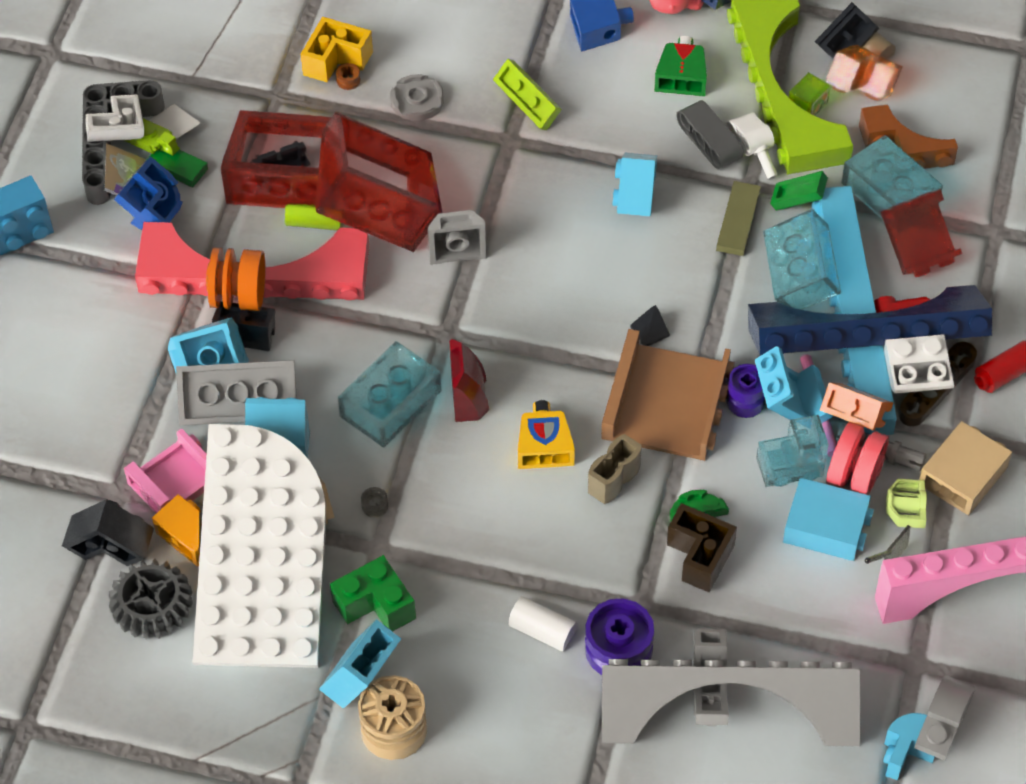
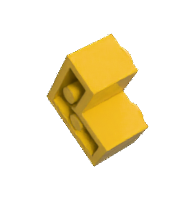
[301,16,373,83]

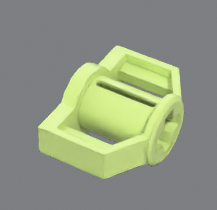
[886,479,927,528]

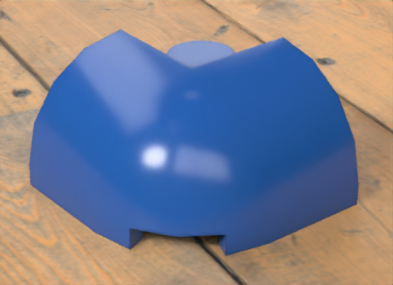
[114,156,183,230]

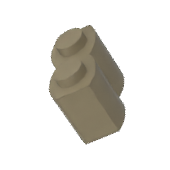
[588,434,642,504]

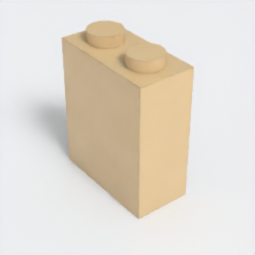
[919,421,1012,516]

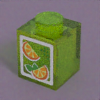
[789,72,830,116]

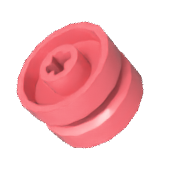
[826,422,890,495]

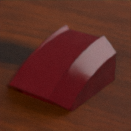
[449,339,489,422]

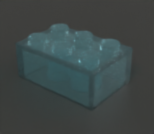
[841,135,943,234]
[763,209,841,310]
[338,341,442,448]

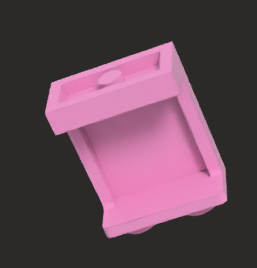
[124,428,207,513]

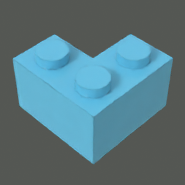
[612,152,658,216]

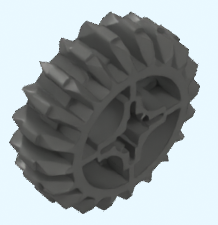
[109,558,193,640]

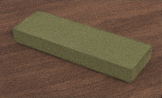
[716,181,761,256]

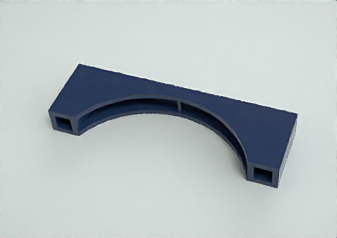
[748,285,992,355]

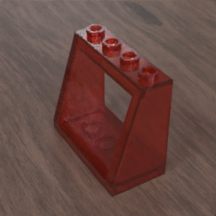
[221,110,350,208]
[315,112,443,252]

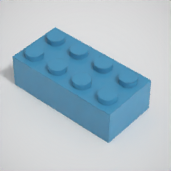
[0,175,54,256]

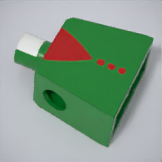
[654,36,707,96]

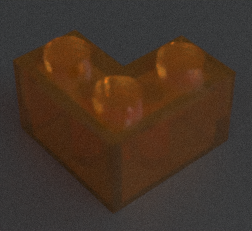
[825,44,903,101]

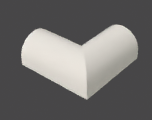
[86,95,144,142]

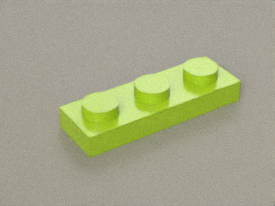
[493,59,562,131]

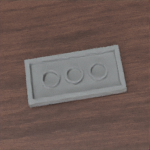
[176,360,297,425]

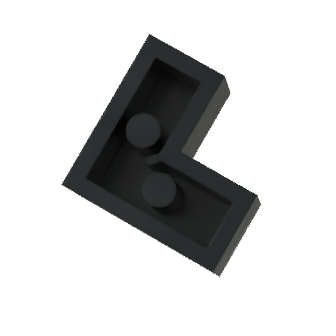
[62,499,154,566]

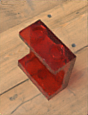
[880,189,963,277]

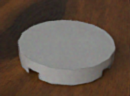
[390,74,444,121]

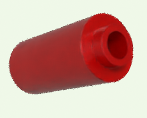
[974,340,1026,393]

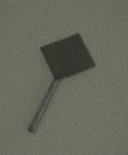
[864,525,911,564]

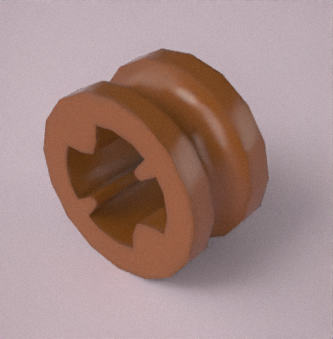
[336,63,361,90]

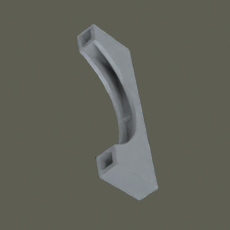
[601,659,860,746]

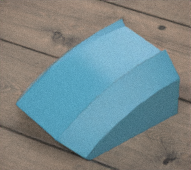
[168,317,249,372]

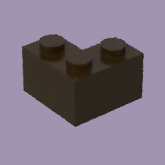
[667,503,737,593]

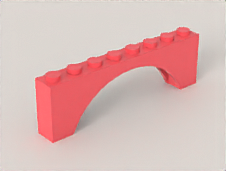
[135,222,369,300]

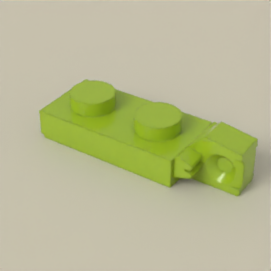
[123,118,180,156]

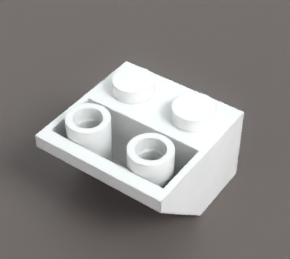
[884,335,954,394]

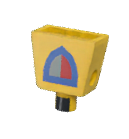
[518,400,575,469]

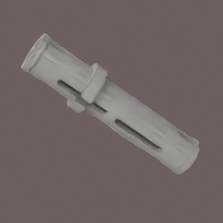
[836,424,927,472]

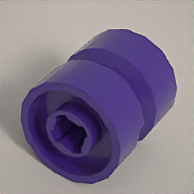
[727,364,765,418]

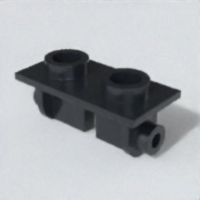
[249,141,311,183]

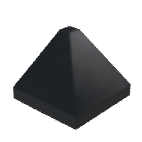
[630,305,670,346]

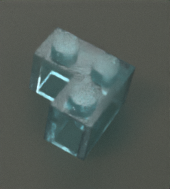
[756,415,829,487]

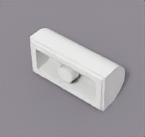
[509,596,578,652]

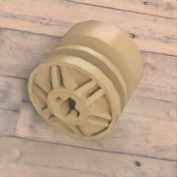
[358,675,427,760]

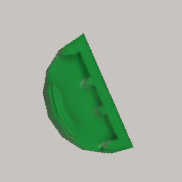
[670,490,729,522]

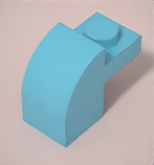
[883,713,935,780]

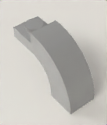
[693,628,729,726]
[915,675,975,760]

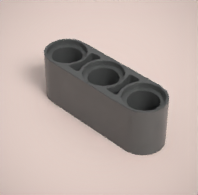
[676,100,743,169]

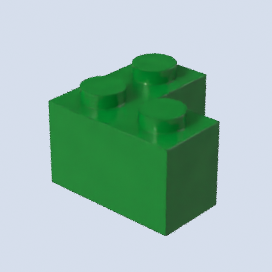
[330,555,416,632]

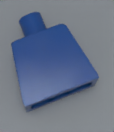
[570,0,634,52]

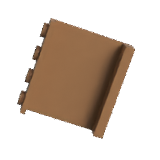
[601,329,735,461]

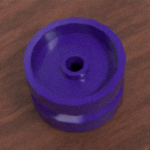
[585,598,654,675]

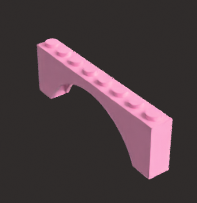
[875,536,1026,624]

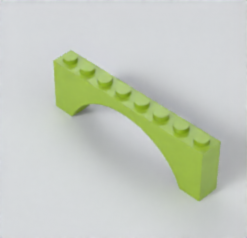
[727,0,853,175]

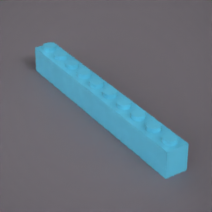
[812,186,897,435]

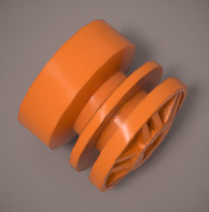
[206,247,266,311]

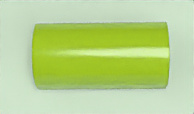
[285,203,345,230]

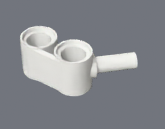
[726,112,778,179]

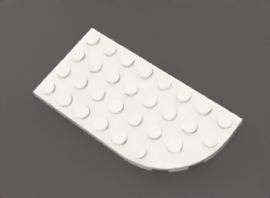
[193,424,326,668]

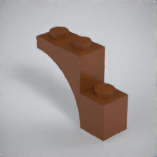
[859,104,958,172]

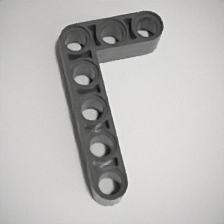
[82,80,165,205]

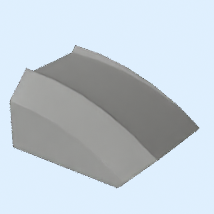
[427,210,486,265]

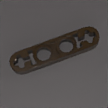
[898,342,977,427]

